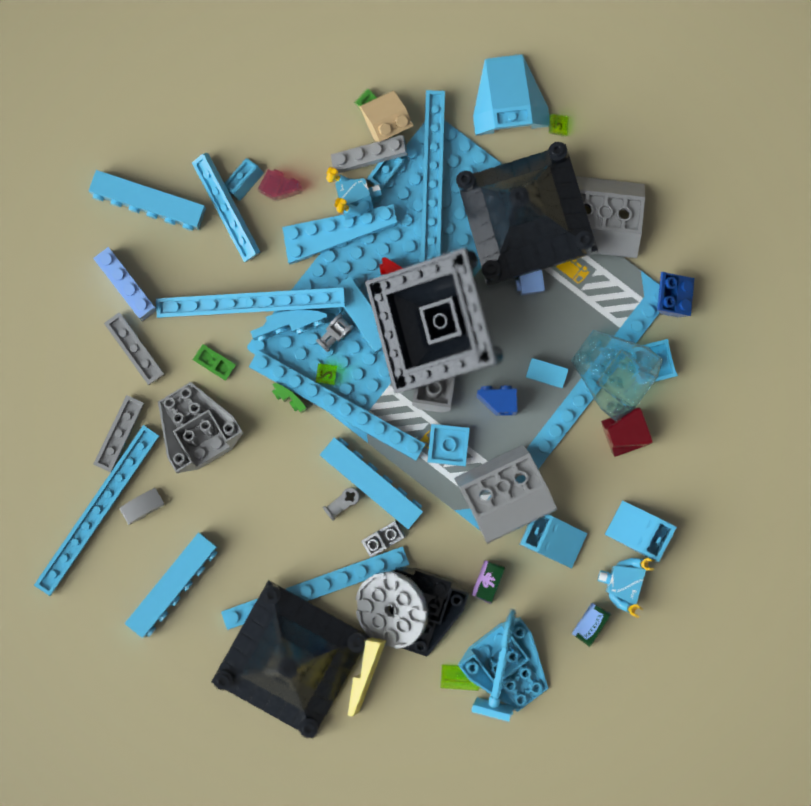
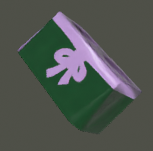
[472,561,505,604]

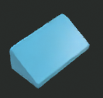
[367,157,405,190]
[224,158,264,201]
[526,358,569,388]

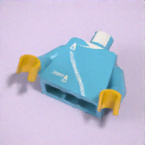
[326,167,382,220]
[597,558,655,618]

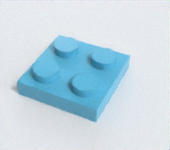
[427,424,470,467]

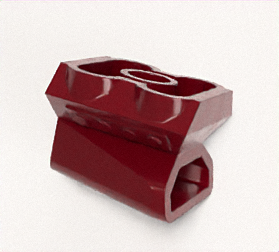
[601,407,653,457]

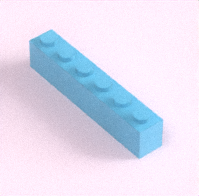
[89,170,206,231]
[320,437,423,530]
[124,532,218,638]

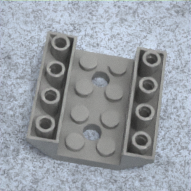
[576,176,645,258]
[454,445,557,544]

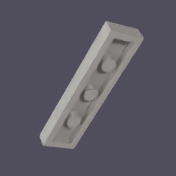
[331,135,408,174]
[104,312,165,385]
[93,395,145,472]

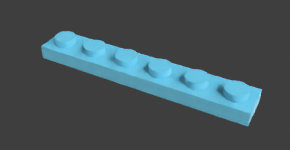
[192,153,260,262]

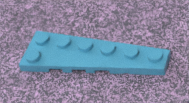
[282,204,398,265]

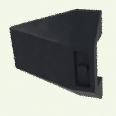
[390,568,470,657]

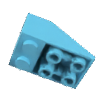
[605,501,677,562]
[519,514,587,569]

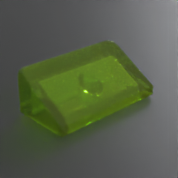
[440,665,479,691]

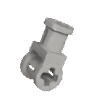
[315,313,354,352]
[322,488,360,521]

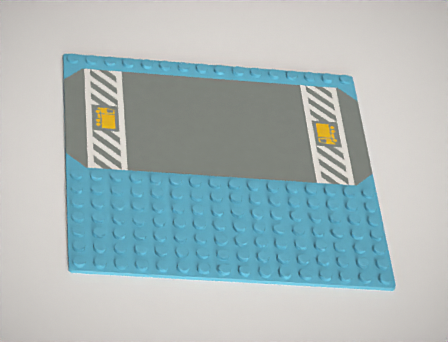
[247,120,660,530]

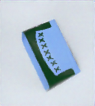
[571,603,611,647]

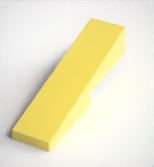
[348,638,386,716]

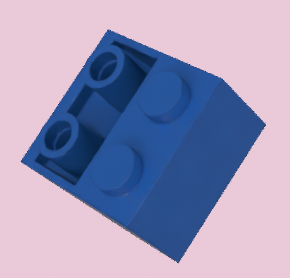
[657,272,695,318]
[476,386,517,416]

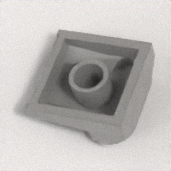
[412,376,455,413]

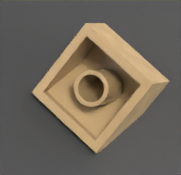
[359,90,413,142]

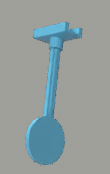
[471,609,516,722]

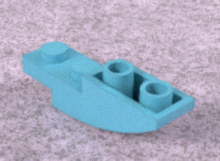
[250,310,328,342]

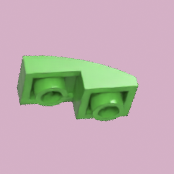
[272,382,307,413]

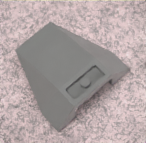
[158,382,243,473]

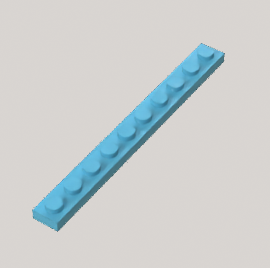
[421,90,445,262]
[156,287,346,318]
[249,350,425,461]
[34,425,160,596]
[221,546,409,630]

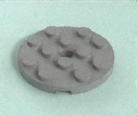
[356,571,428,649]

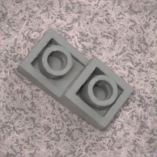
[120,488,164,525]
[361,520,406,557]

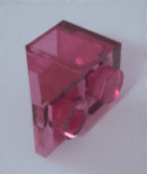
[258,169,303,201]

